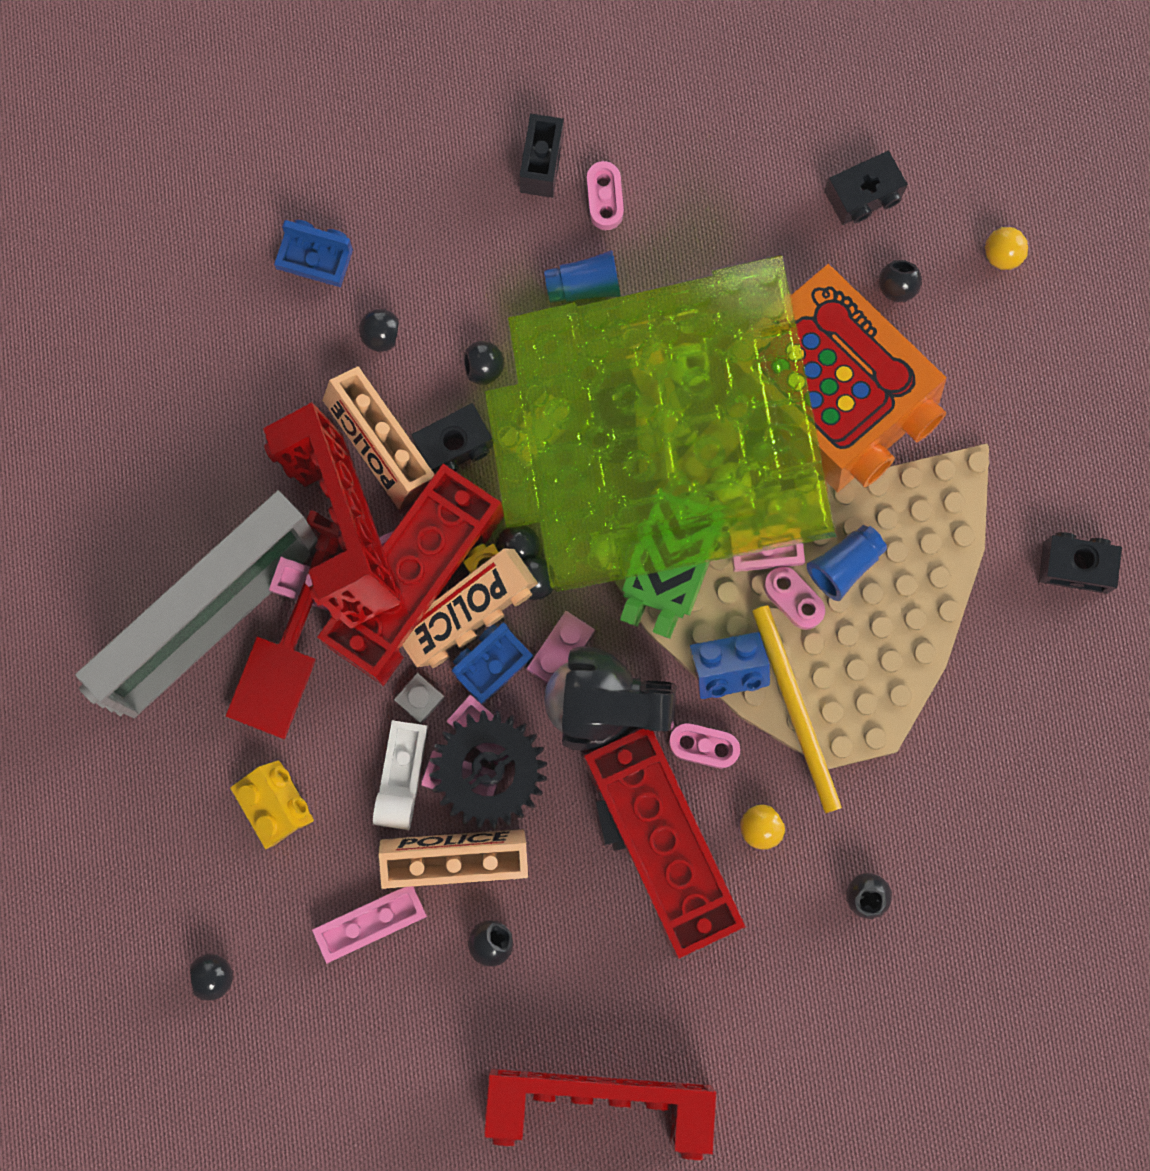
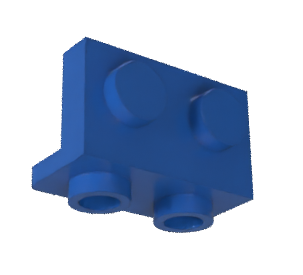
[274,220,353,288]
[451,622,534,705]
[690,632,770,699]

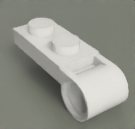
[373,720,428,830]

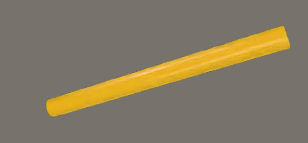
[752,605,842,814]

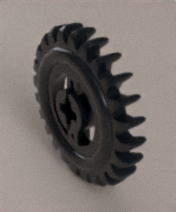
[429,710,548,829]

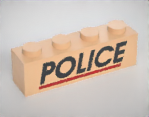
[322,367,435,510]
[402,549,538,668]
[379,829,528,889]

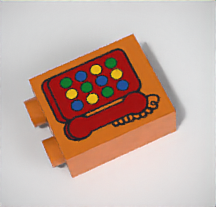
[725,264,947,493]

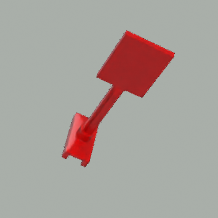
[226,510,342,739]

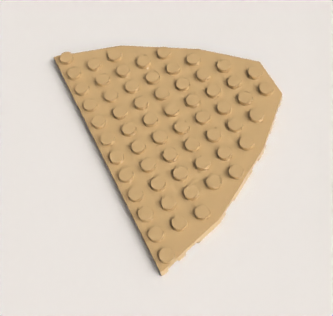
[589,443,989,770]

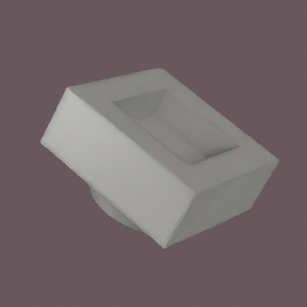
[394,673,445,724]

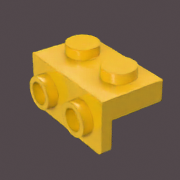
[230,760,314,849]

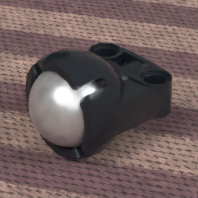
[544,646,677,751]

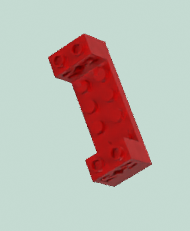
[263,402,402,628]
[317,464,505,687]
[583,729,746,959]
[484,1069,716,1160]

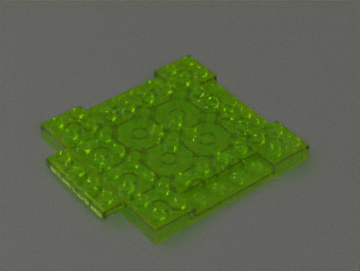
[485,255,837,592]

